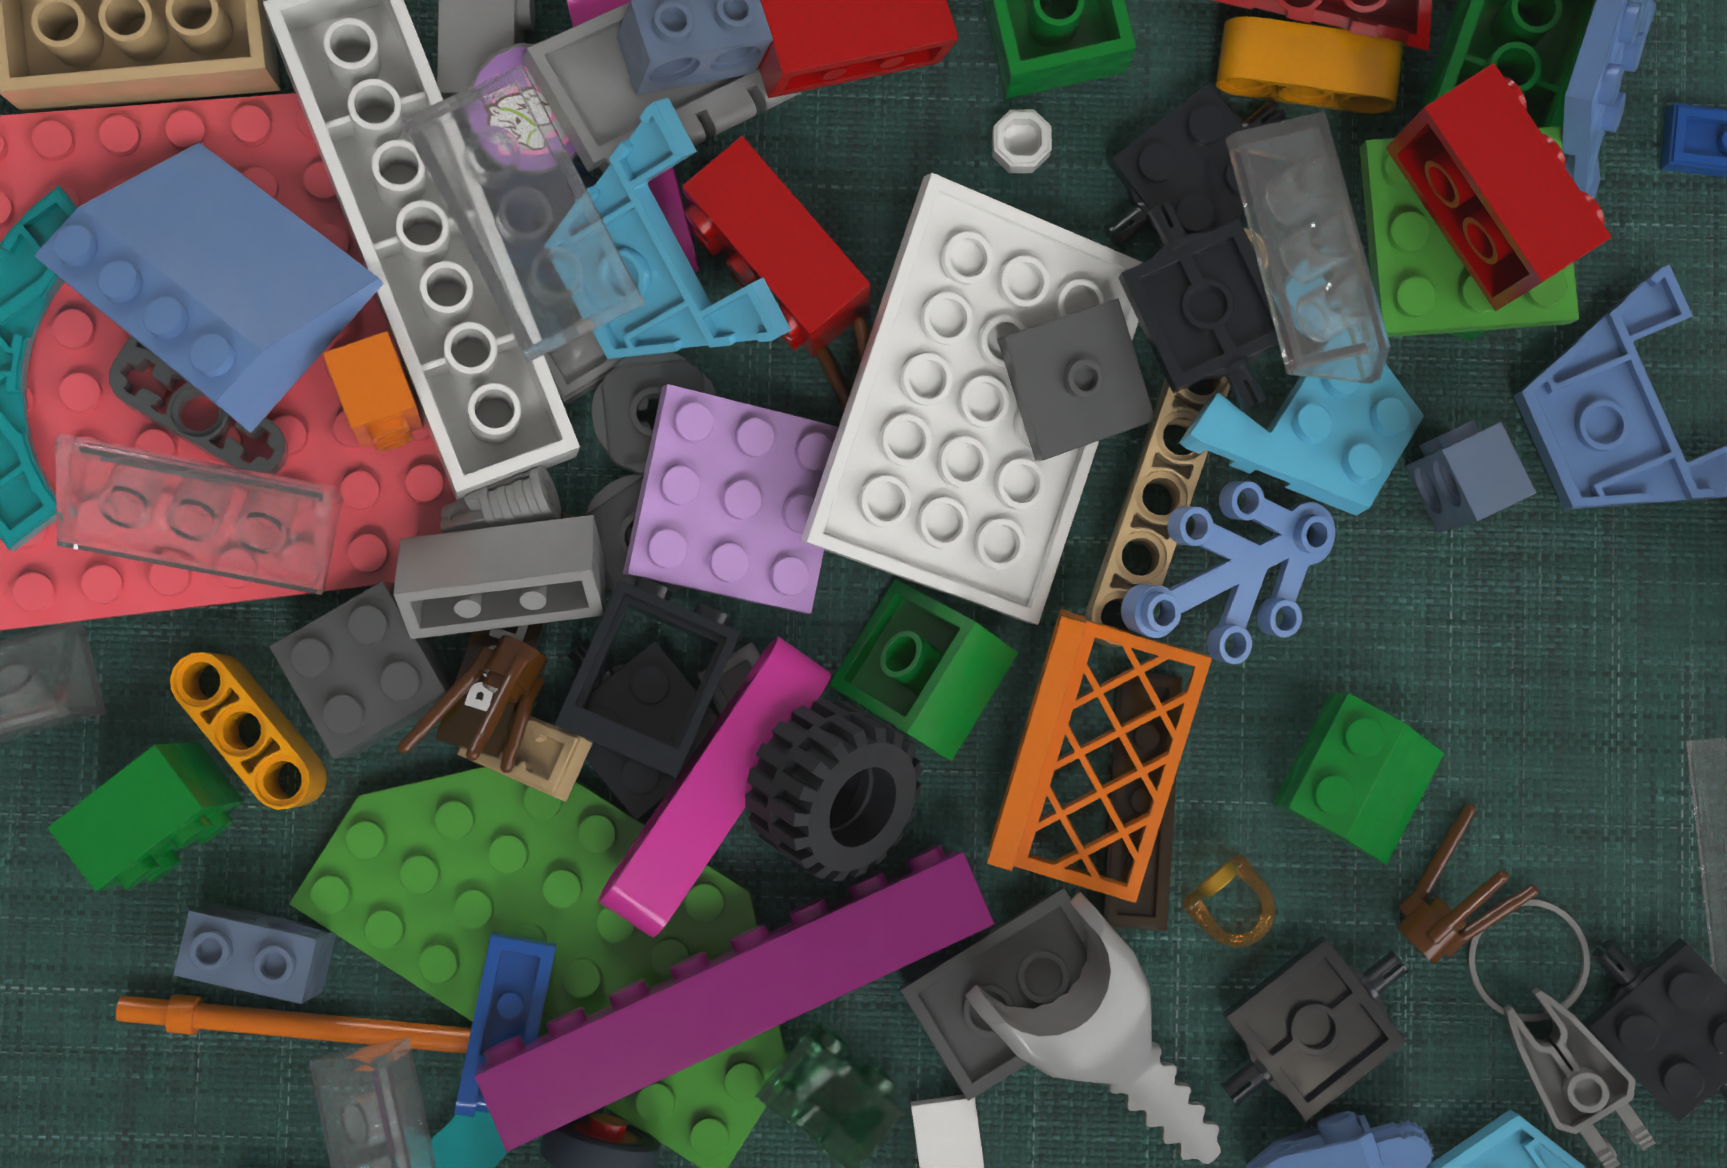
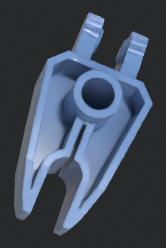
[1246,1111,1434,1168]

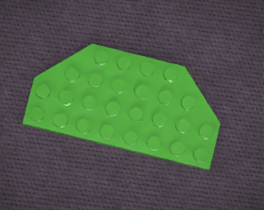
[289,767,790,1168]

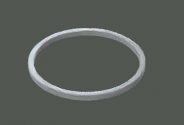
[1467,899,1590,1022]

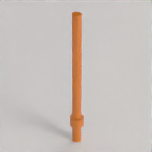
[116,994,471,1054]

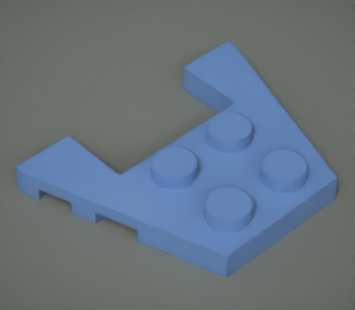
[1562,0,1656,199]
[1513,265,1727,510]

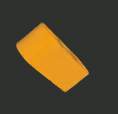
[1216,16,1404,114]
[170,652,327,810]

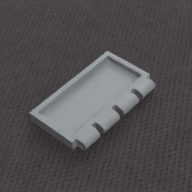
[521,2,801,173]

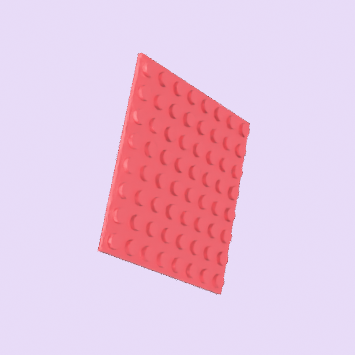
[0,93,456,631]

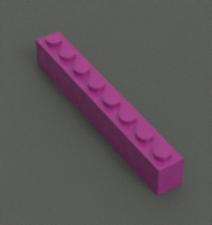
[475,845,994,1152]

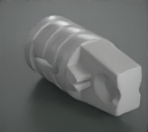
[440,465,561,533]

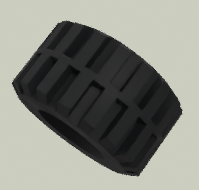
[745,699,922,881]

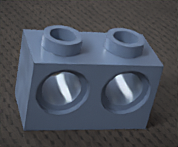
[617,0,773,96]
[1405,420,1536,533]
[174,903,336,1004]

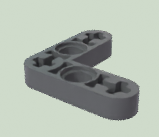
[109,336,289,479]

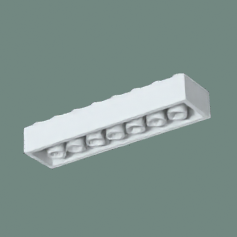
[263,0,580,501]

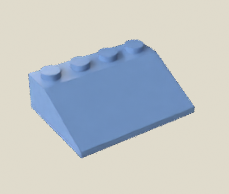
[34,142,384,433]

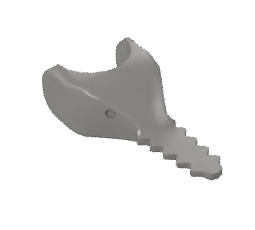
[965,892,1221,1164]

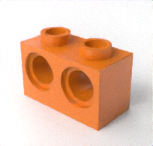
[322,331,423,452]

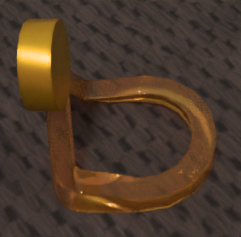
[1183,855,1275,947]

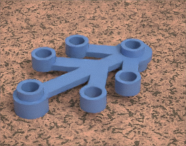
[1121,481,1335,664]

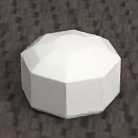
[992,109,1052,173]

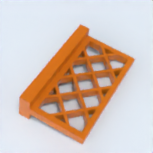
[987,609,1212,903]

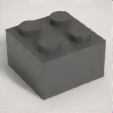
[269,581,455,759]

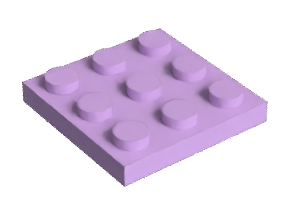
[623,384,839,614]

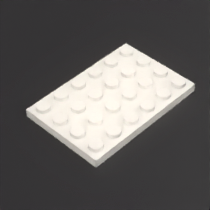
[800,173,1143,625]

